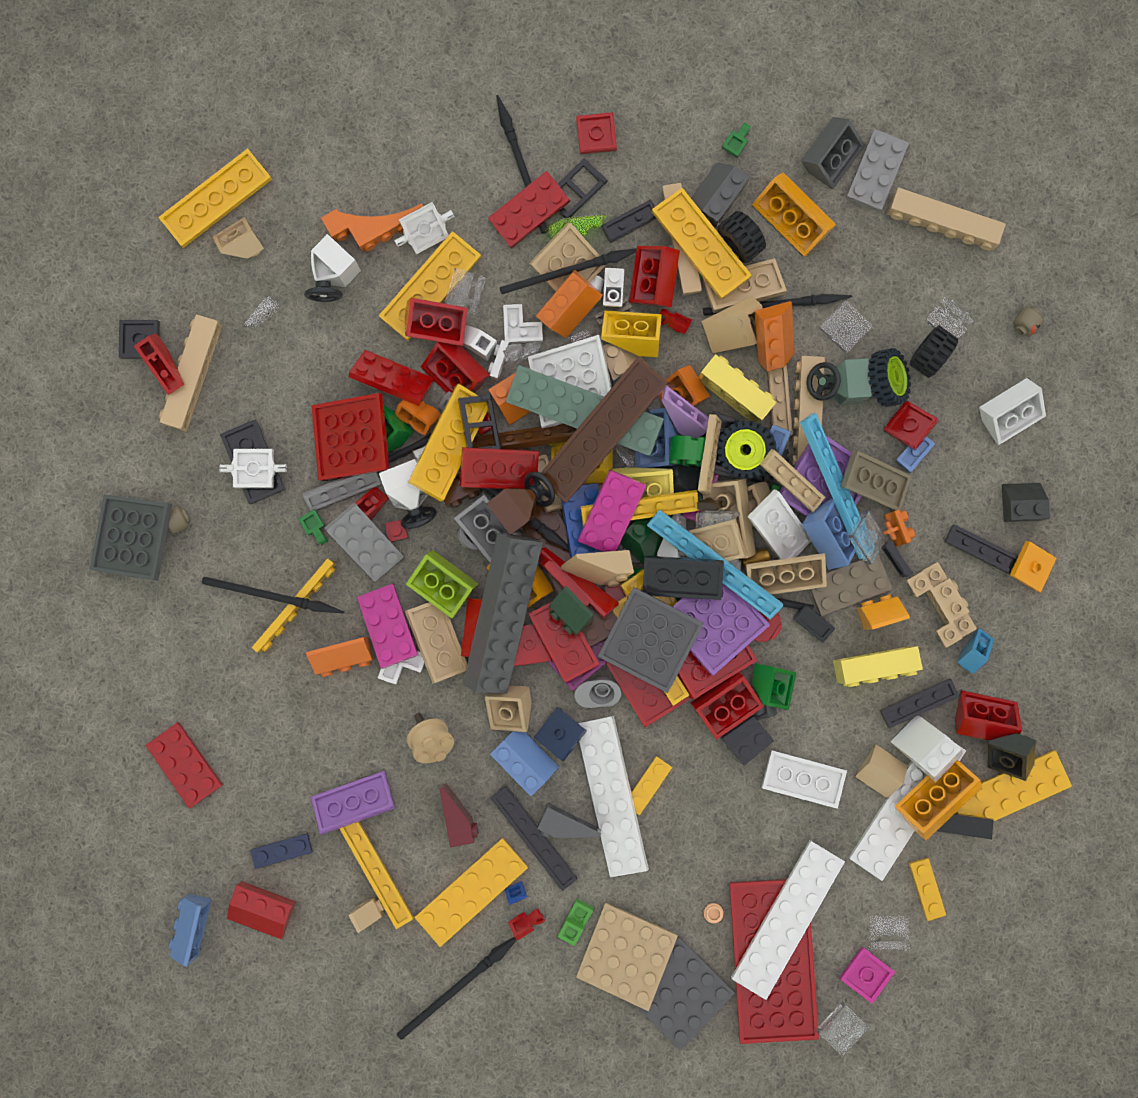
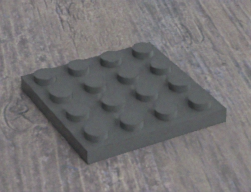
[90,494,172,581]
[598,587,704,693]
[635,936,735,1051]

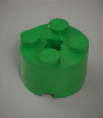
[669,436,706,467]

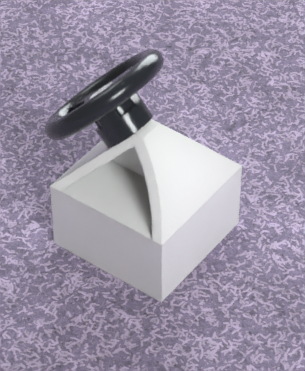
[304,234,361,302]
[379,459,437,529]

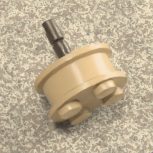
[407,713,454,763]

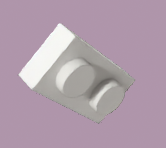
[488,340,510,382]

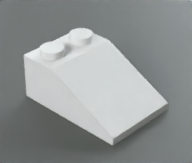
[891,715,962,782]

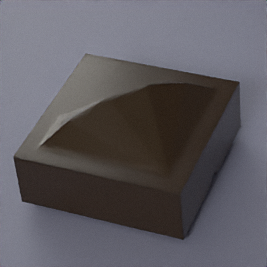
[697,497,723,511]

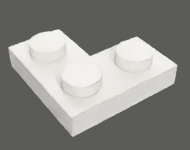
[503,304,543,344]
[378,651,425,684]

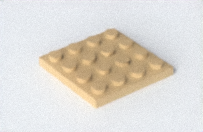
[576,903,678,1011]

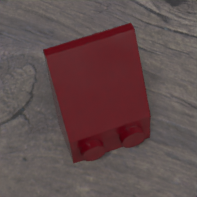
[439,783,479,848]

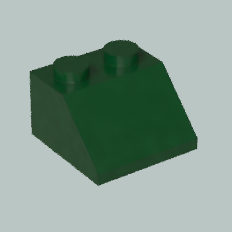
[620,517,663,564]
[549,586,594,637]

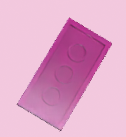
[578,469,646,552]
[357,584,419,669]

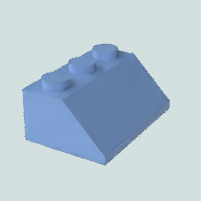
[635,408,679,469]
[802,498,856,570]
[490,731,559,796]
[169,894,212,966]

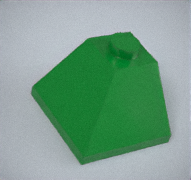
[383,404,413,452]
[752,664,796,710]

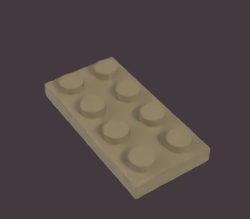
[840,450,912,511]
[810,553,893,616]

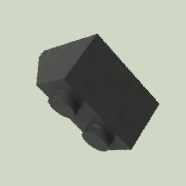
[1002,483,1050,522]
[987,733,1036,781]

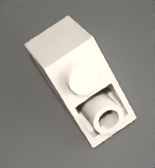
[603,268,624,307]
[463,325,497,361]

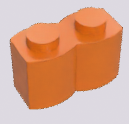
[395,400,441,435]

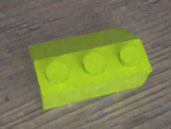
[406,550,479,618]

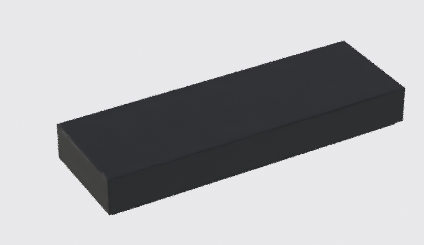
[601,199,657,243]
[937,813,994,840]

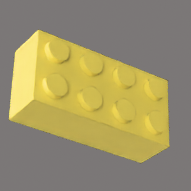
[699,354,776,423]
[833,646,923,687]

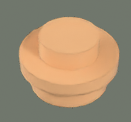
[704,903,723,923]

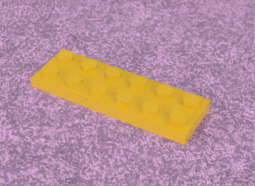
[158,148,272,248]
[652,188,752,300]
[379,231,481,341]
[407,384,488,502]
[956,750,1072,821]
[414,837,528,947]

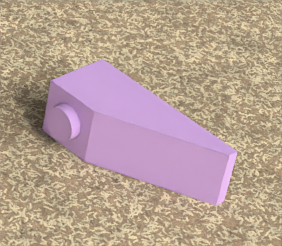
[661,386,709,439]

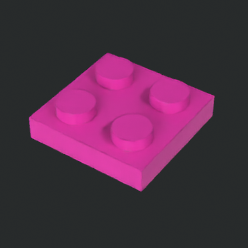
[839,946,895,1004]

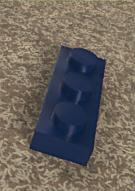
[250,833,313,869]

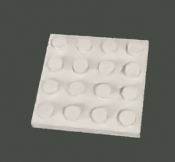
[528,335,612,428]

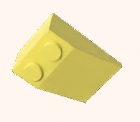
[612,467,674,498]

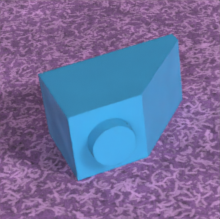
[957,628,995,674]

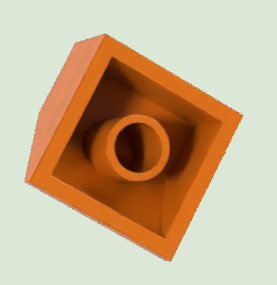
[658,365,711,408]
[488,373,531,425]

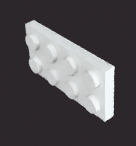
[747,489,811,560]
[761,750,847,809]

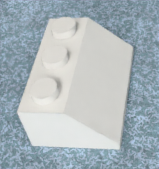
[979,378,1046,445]

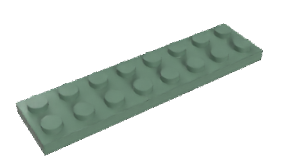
[506,365,664,456]

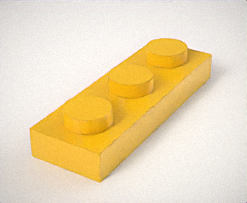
[631,756,673,816]
[909,857,946,921]

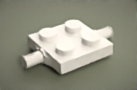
[394,202,454,254]
[219,449,287,488]

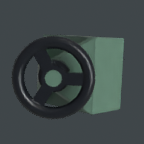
[806,358,872,405]

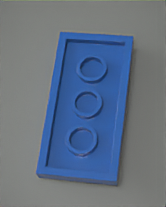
[560,483,603,559]

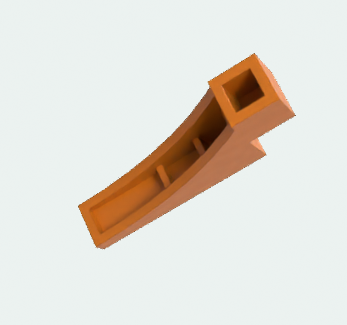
[321,203,423,252]

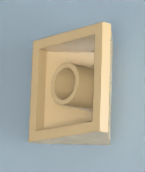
[855,744,908,798]

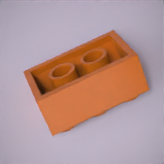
[536,270,603,338]
[755,301,795,372]
[306,637,375,677]

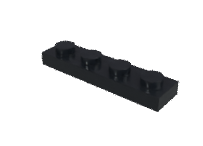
[944,524,1018,575]
[880,678,959,728]

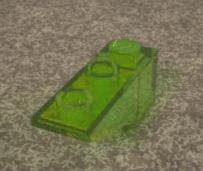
[545,215,607,240]

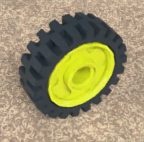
[717,420,777,478]

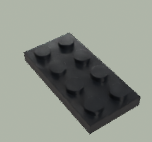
[220,420,286,505]
[643,556,724,600]

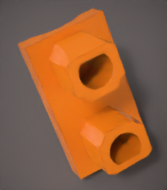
[882,509,916,547]

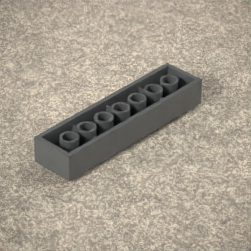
[463,533,543,693]

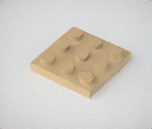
[529,222,606,292]

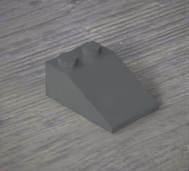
[537,803,601,838]

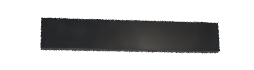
[491,786,578,891]

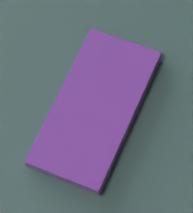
[311,771,395,835]

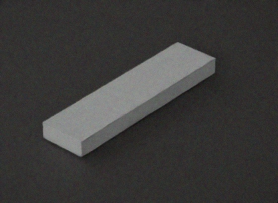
[303,472,382,511]

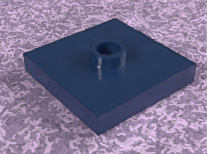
[534,707,587,762]

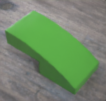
[557,898,594,946]

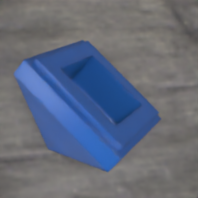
[504,881,527,905]

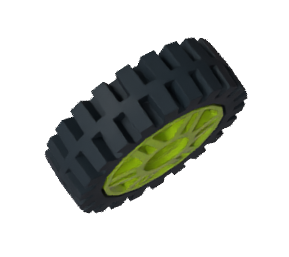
[868,348,911,407]

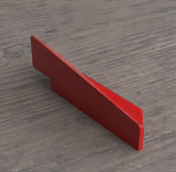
[538,547,619,619]

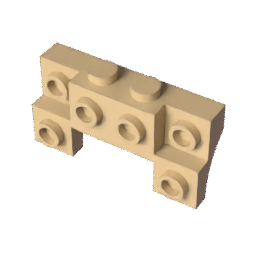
[905,562,977,648]

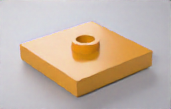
[1010,541,1057,592]

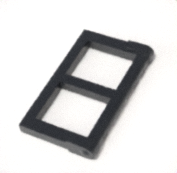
[558,158,608,220]
[458,395,502,449]

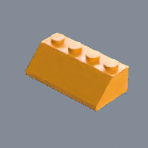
[752,172,836,257]
[894,760,982,841]

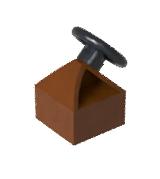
[486,471,555,535]

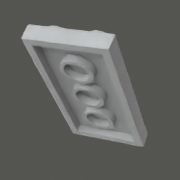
[846,129,909,212]
[325,502,404,582]

